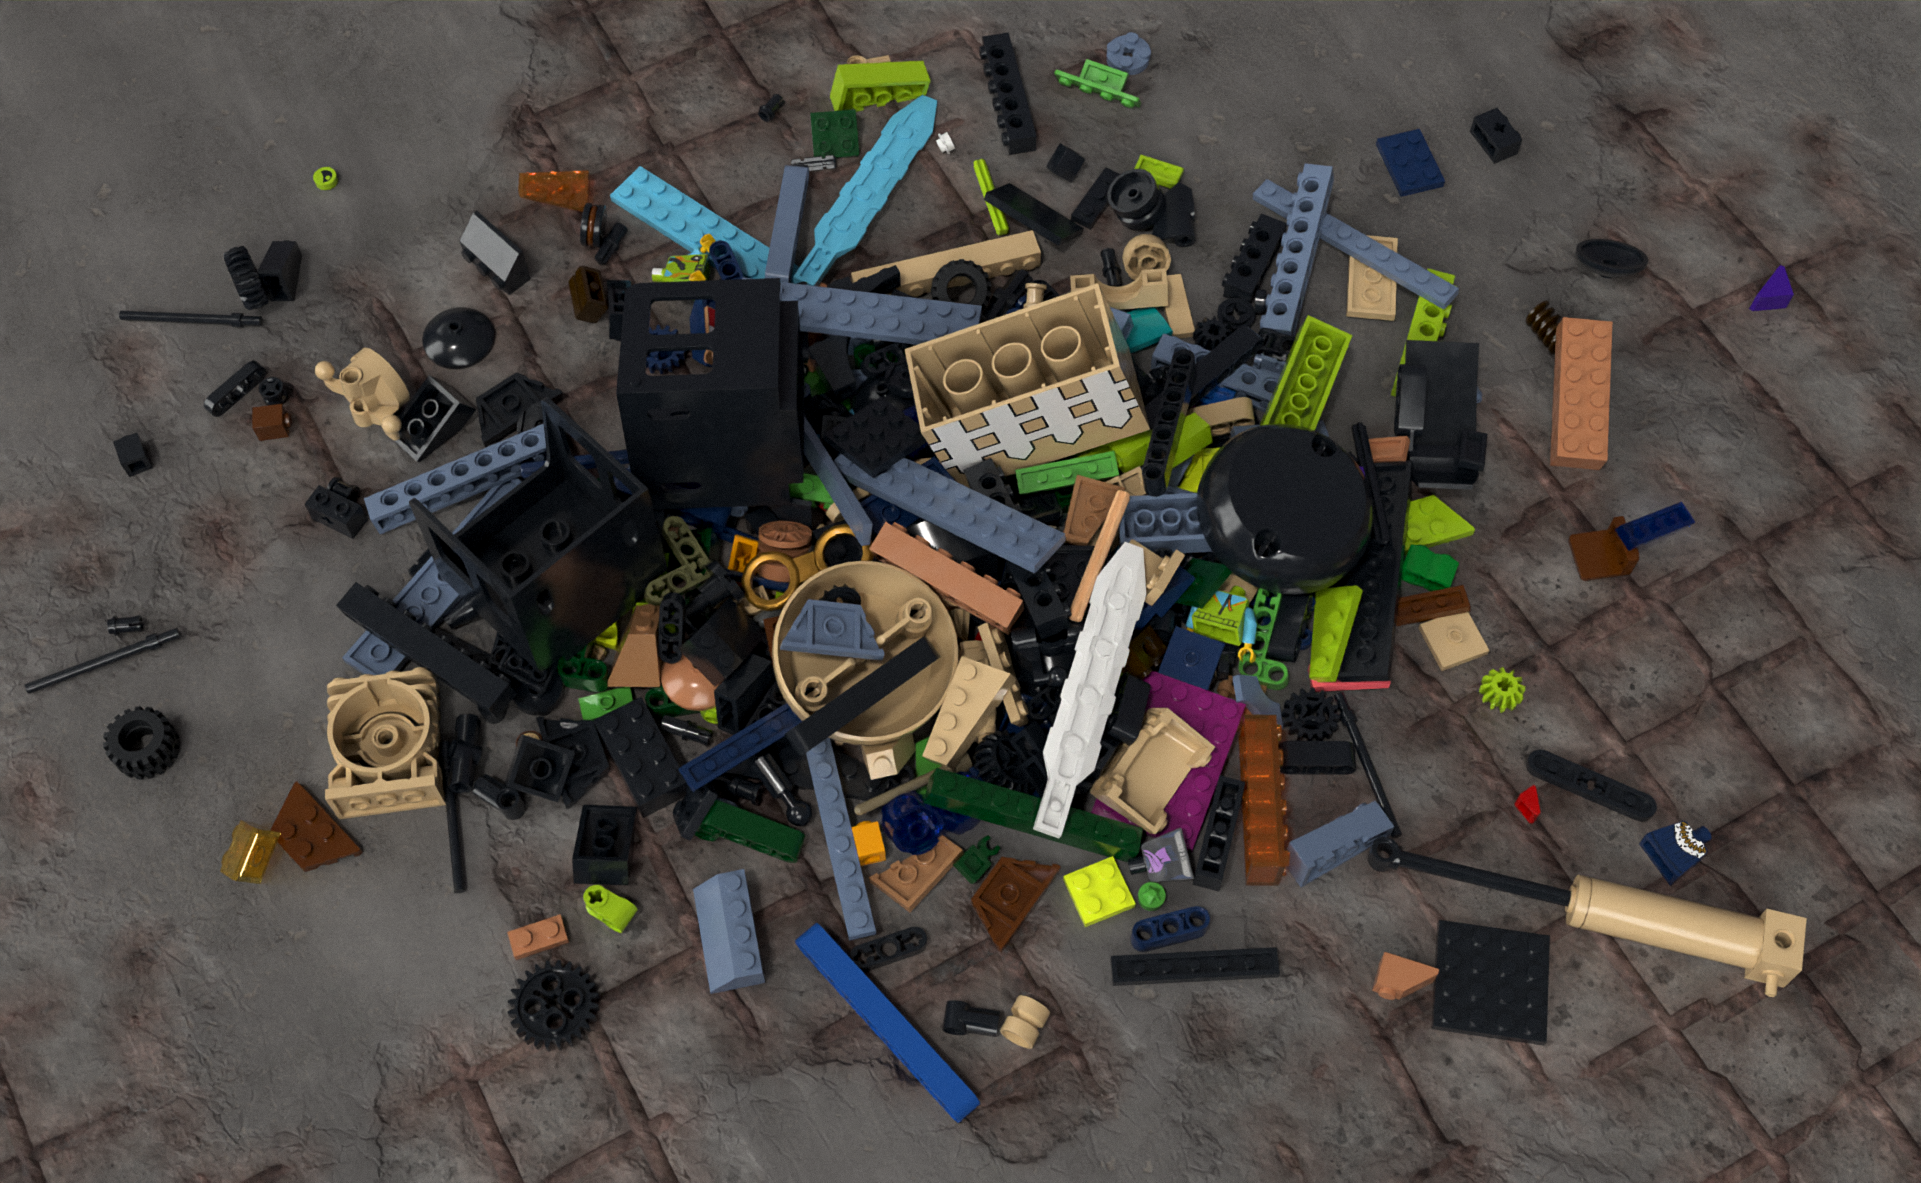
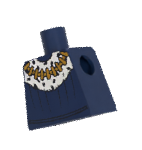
[1639,821,1712,886]

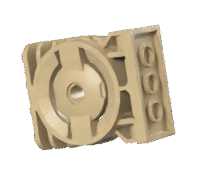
[325,667,446,819]

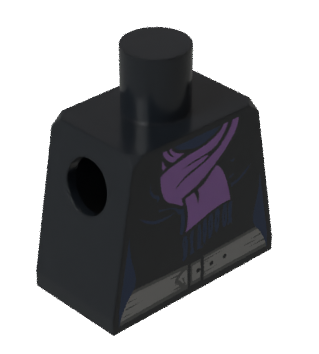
[1127,828,1194,882]

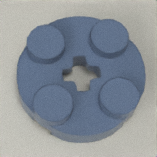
[1106,32,1151,75]

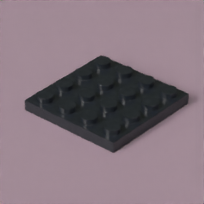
[1431,920,1550,1046]

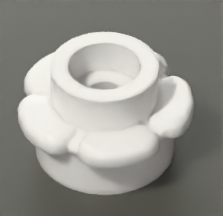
[936,132,955,154]

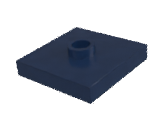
[1158,626,1225,690]

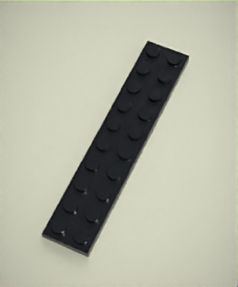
[1337,461,1414,682]

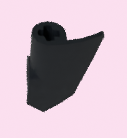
[1152,182,1196,247]

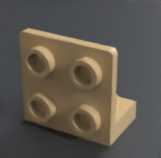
[1129,539,1185,606]

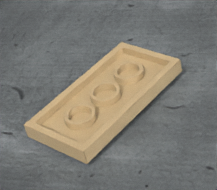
[1346,235,1398,321]

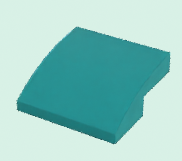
[1126,307,1173,353]

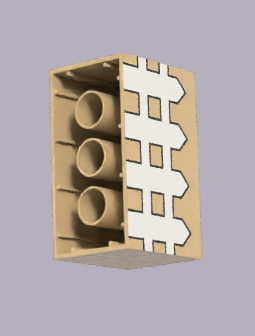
[905,283,1150,488]

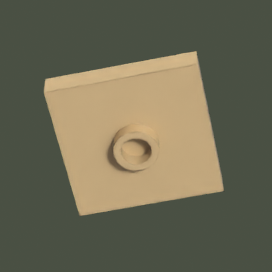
[1418,612,1490,671]

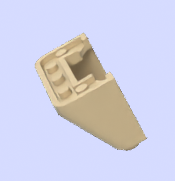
[1090,708,1215,834]

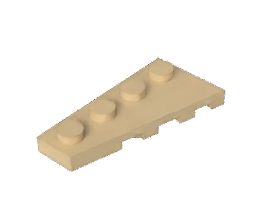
[978,623,1029,727]

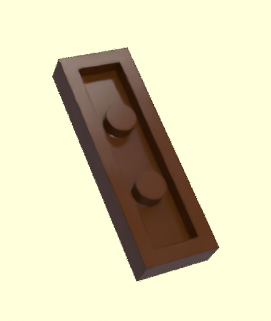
[1396,585,1471,626]

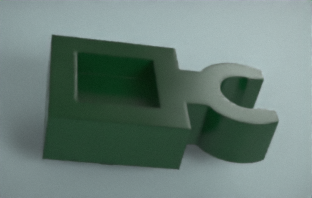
[953,835,1000,884]

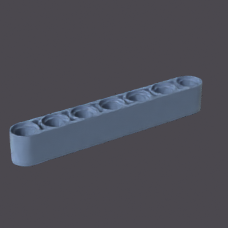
[765,165,809,283]

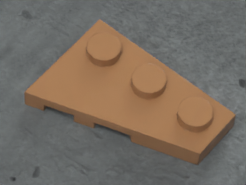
[1063,475,1126,546]
[869,835,963,913]

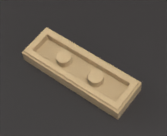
[1163,274,1195,339]

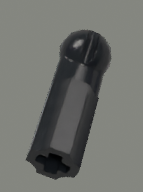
[751,753,812,826]

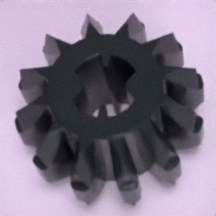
[1193,315,1233,351]

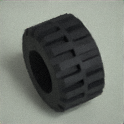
[931,259,992,311]
[103,706,180,780]

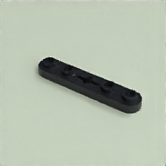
[1526,749,1657,822]

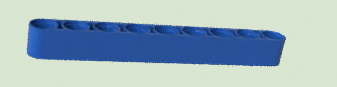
[795,923,980,1123]

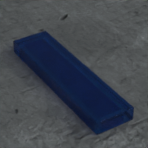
[1615,502,1695,551]

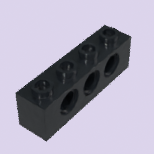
[1221,214,1287,304]
[1192,775,1246,892]

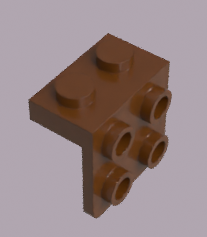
[1568,516,1639,581]

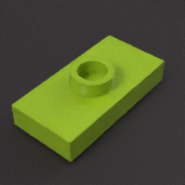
[1134,155,1184,189]

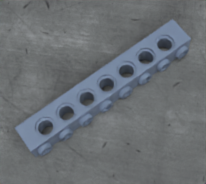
[1260,163,1334,337]
[364,424,547,534]

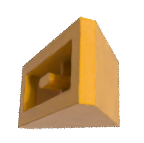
[728,534,760,588]

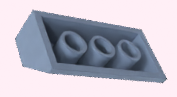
[693,869,765,994]

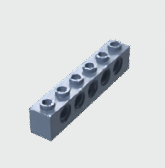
[1150,333,1279,412]

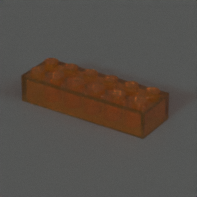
[1238,715,1290,886]

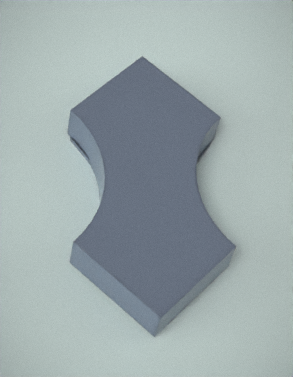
[1233,674,1284,731]

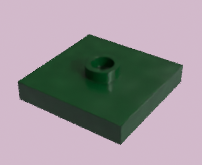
[1175,558,1232,609]

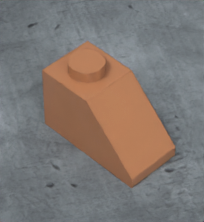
[1372,952,1439,1000]

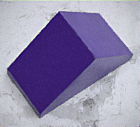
[1749,265,1794,311]

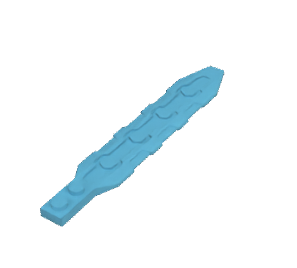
[793,95,937,286]

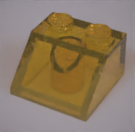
[220,820,281,884]

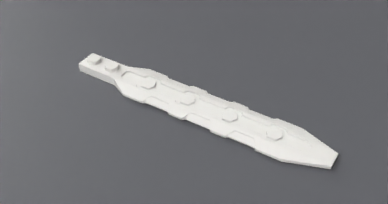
[1033,542,1146,839]

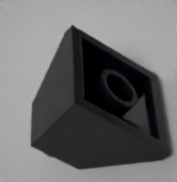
[768,498,825,540]

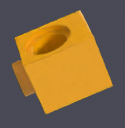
[851,821,886,866]

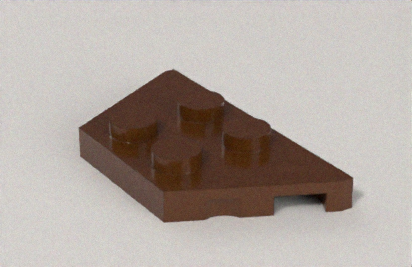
[269,781,363,872]
[971,857,1061,953]

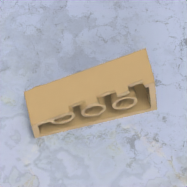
[922,656,1016,770]

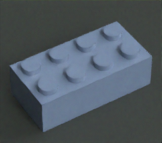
[1118,493,1212,553]

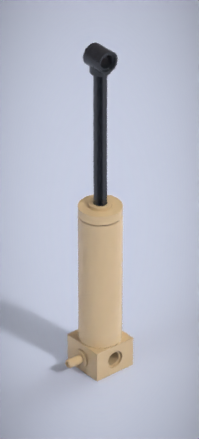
[1368,837,1807,997]

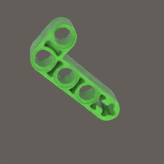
[1239,588,1289,690]

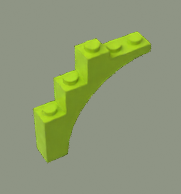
[1071,412,1213,473]

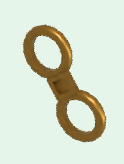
[741,524,874,611]

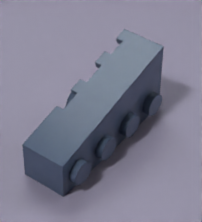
[1283,800,1394,887]

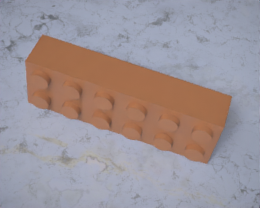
[1550,317,1613,470]
[869,522,1024,635]

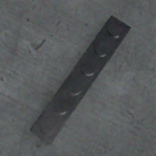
[1110,947,1280,986]

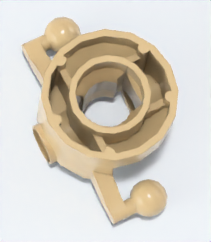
[315,347,410,441]

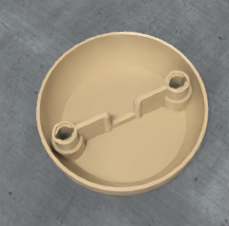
[772,561,958,746]

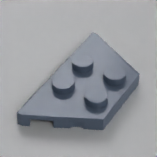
[780,599,884,661]

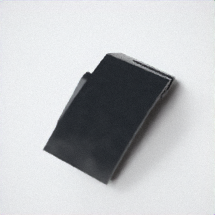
[1394,340,1479,490]

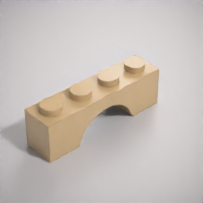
[1070,268,1168,310]

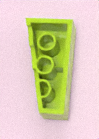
[830,61,930,112]

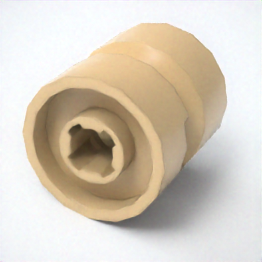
[1000,995,1050,1049]

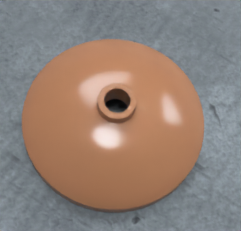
[661,649,724,711]

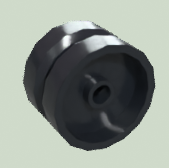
[1107,169,1166,230]

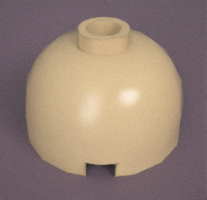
[1122,234,1171,280]

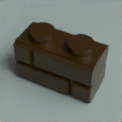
[568,266,608,324]

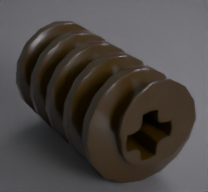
[1525,300,1561,355]

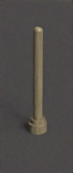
[854,753,972,816]

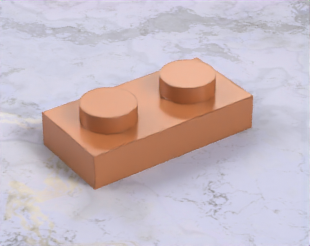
[507,914,569,960]

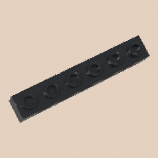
[979,32,1037,155]

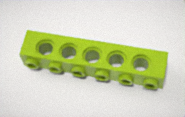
[1391,268,1457,397]

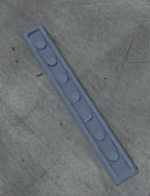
[804,416,873,546]

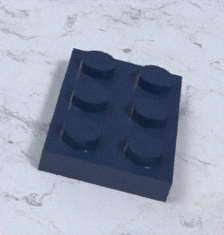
[1376,129,1445,197]

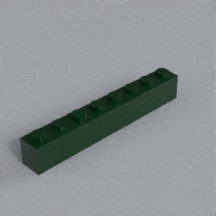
[923,768,1143,863]

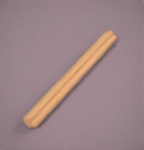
[1068,490,1130,623]

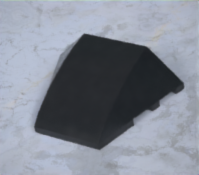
[906,484,999,581]

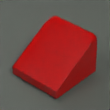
[1514,785,1541,825]

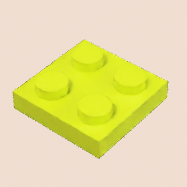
[1063,856,1135,927]

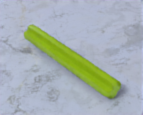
[973,159,1009,236]

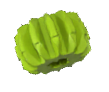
[1479,667,1526,713]

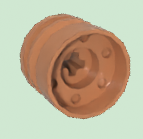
[757,521,812,582]

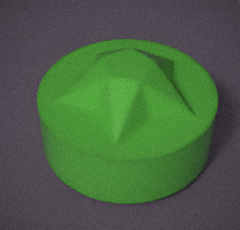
[1138,882,1166,911]

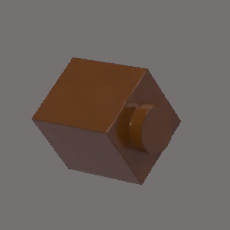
[252,404,292,441]

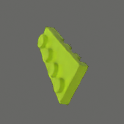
[1309,585,1363,682]

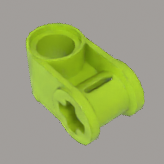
[583,885,638,933]

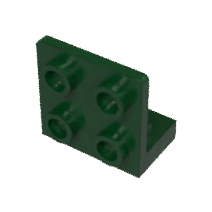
[810,109,859,158]

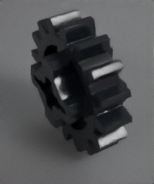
[1281,687,1340,741]

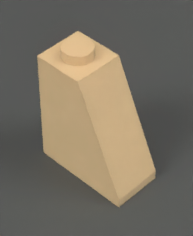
[861,733,916,780]

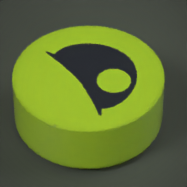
[313,167,338,190]

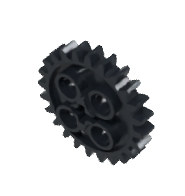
[508,960,600,1052]

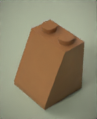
[607,604,664,687]

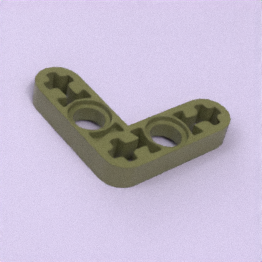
[644,516,711,606]

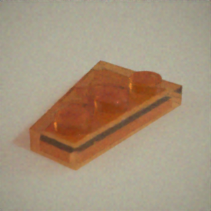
[518,170,590,212]

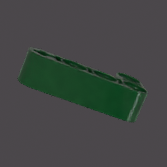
[558,638,609,692]
[694,800,805,863]

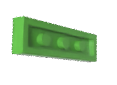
[1015,451,1119,496]

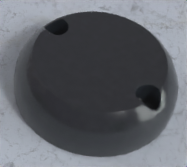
[1196,424,1374,595]

